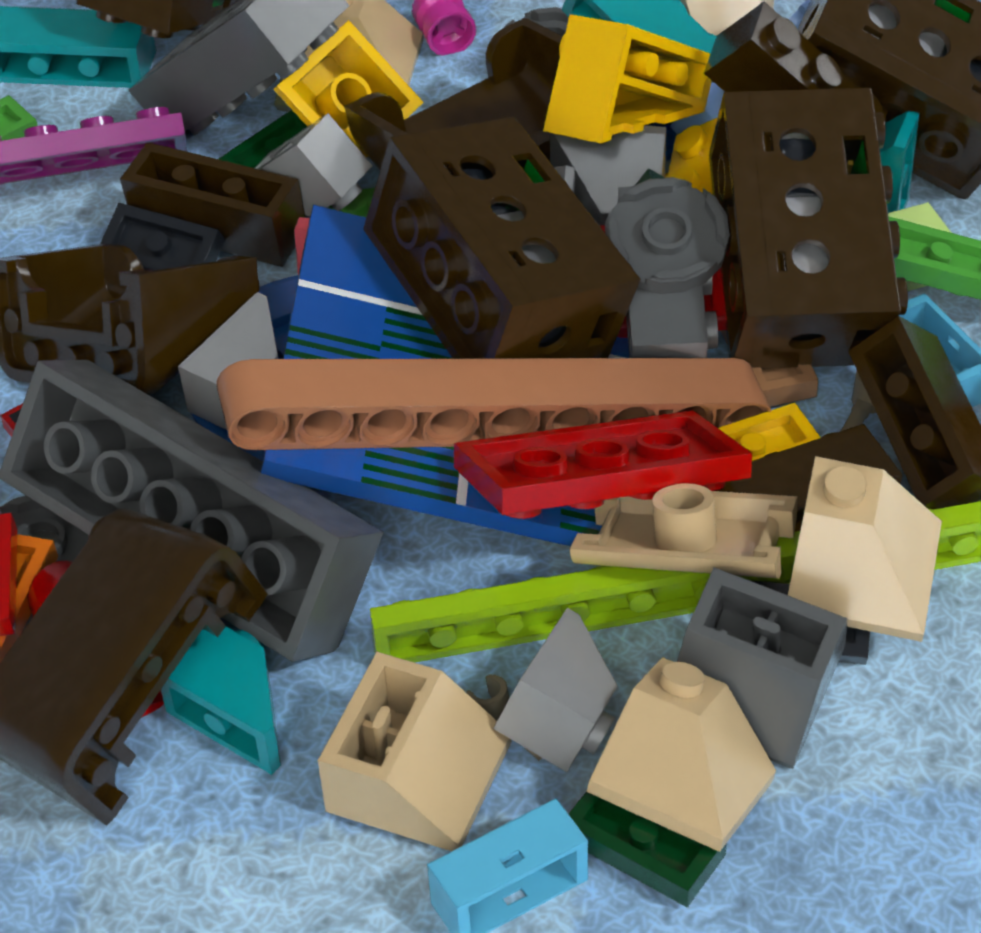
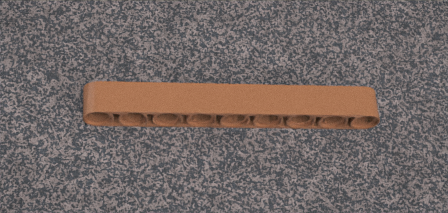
[216,358,772,450]

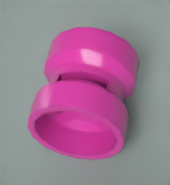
[412,0,476,56]

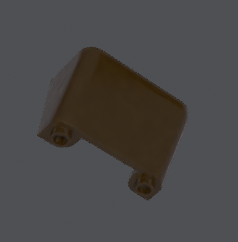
[344,17,563,170]
[0,244,260,395]
[0,508,268,826]

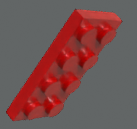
[454,410,752,519]

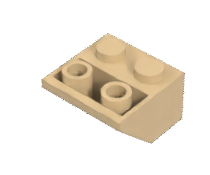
[318,652,512,851]

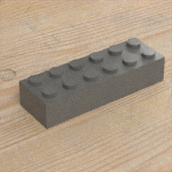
[0,360,384,662]

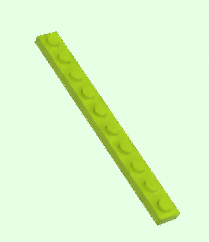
[369,500,981,663]

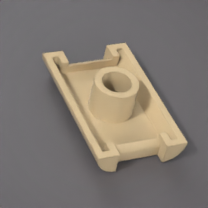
[570,483,797,578]

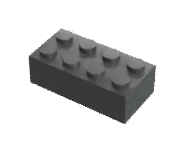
[128,0,350,136]

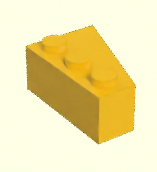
[543,14,712,144]

